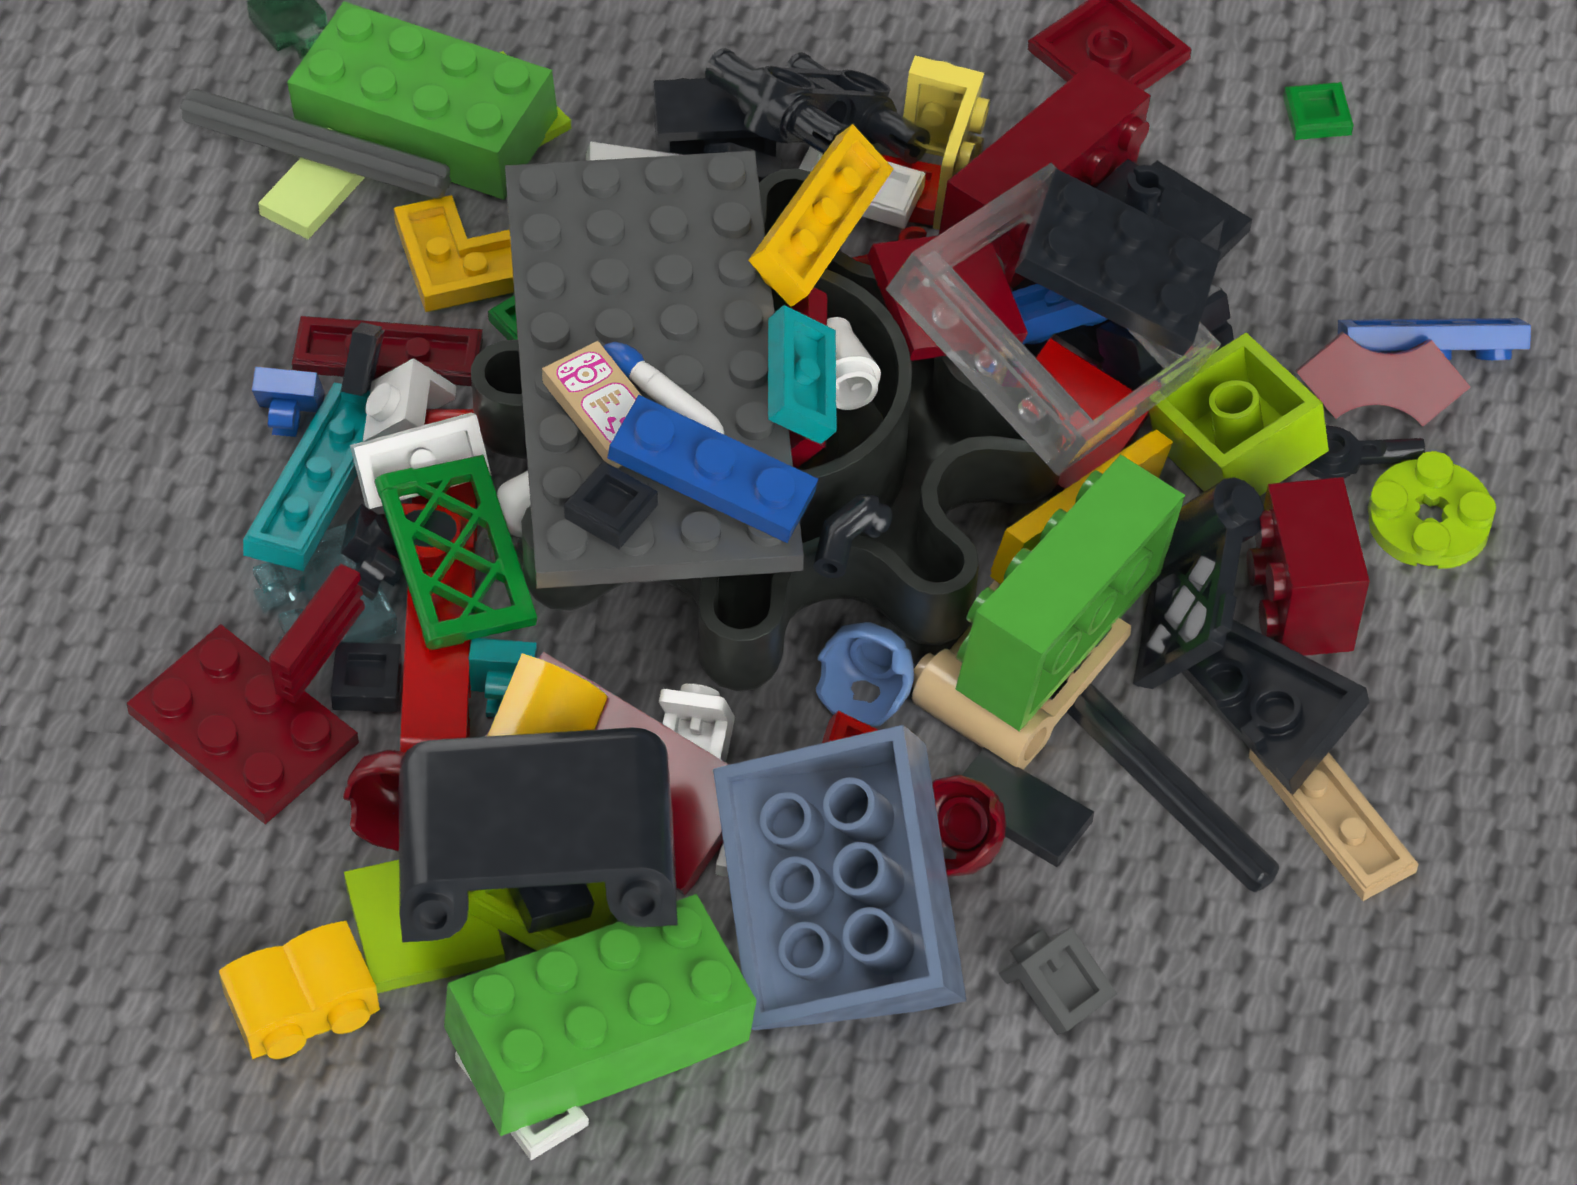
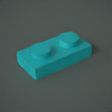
[768,305,837,444]

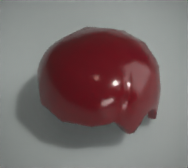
[343,750,406,851]
[932,775,1006,877]

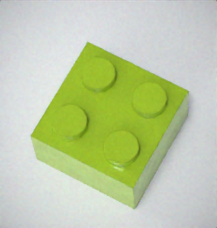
[1146,332,1329,496]

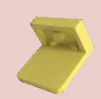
[903,55,990,230]

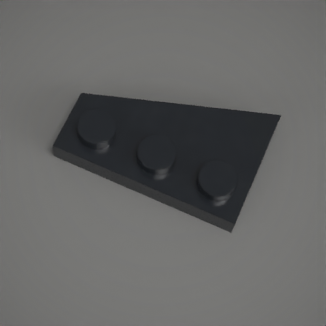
[1182,619,1370,795]

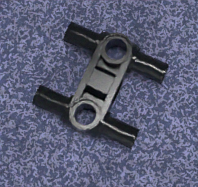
[705,48,930,164]

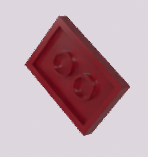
[127,624,359,825]

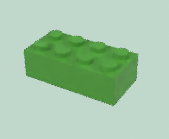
[287,1,558,200]
[955,455,1185,732]
[444,894,757,1136]

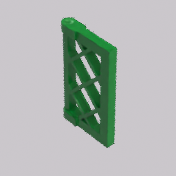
[374,455,537,650]

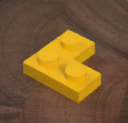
[394,195,514,312]

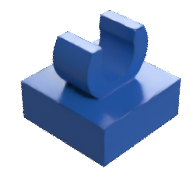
[252,367,324,437]

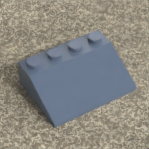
[713,725,967,1030]

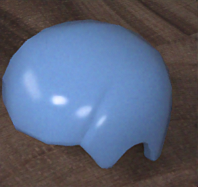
[816,622,915,727]

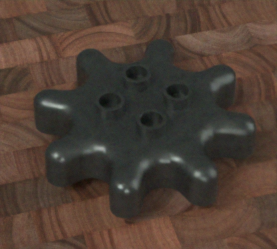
[471,168,1068,692]

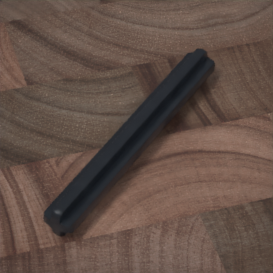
[1051,669,1279,892]

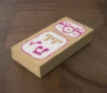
[542,341,642,468]

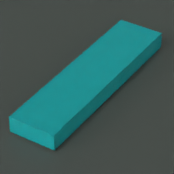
[243,382,370,571]

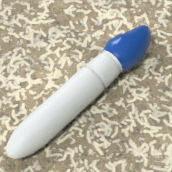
[604,341,724,434]

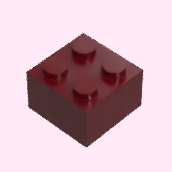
[1247,477,1370,656]

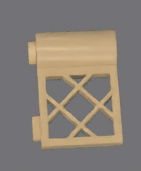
[912,580,1131,770]

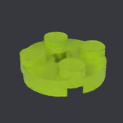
[1368,451,1496,569]

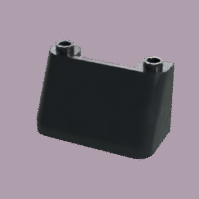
[398,727,678,943]

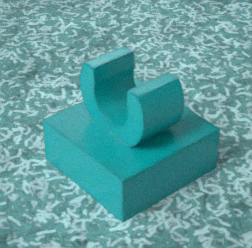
[469,638,537,717]

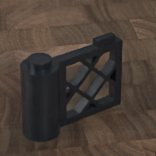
[1133,477,1265,689]

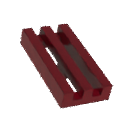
[269,563,365,703]

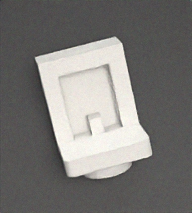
[363,358,457,442]
[659,684,735,762]

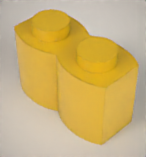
[219,921,380,1059]

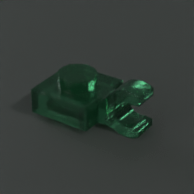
[247,0,327,60]

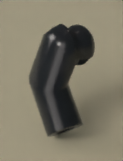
[814,494,893,578]

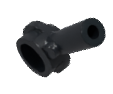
[1305,425,1425,479]

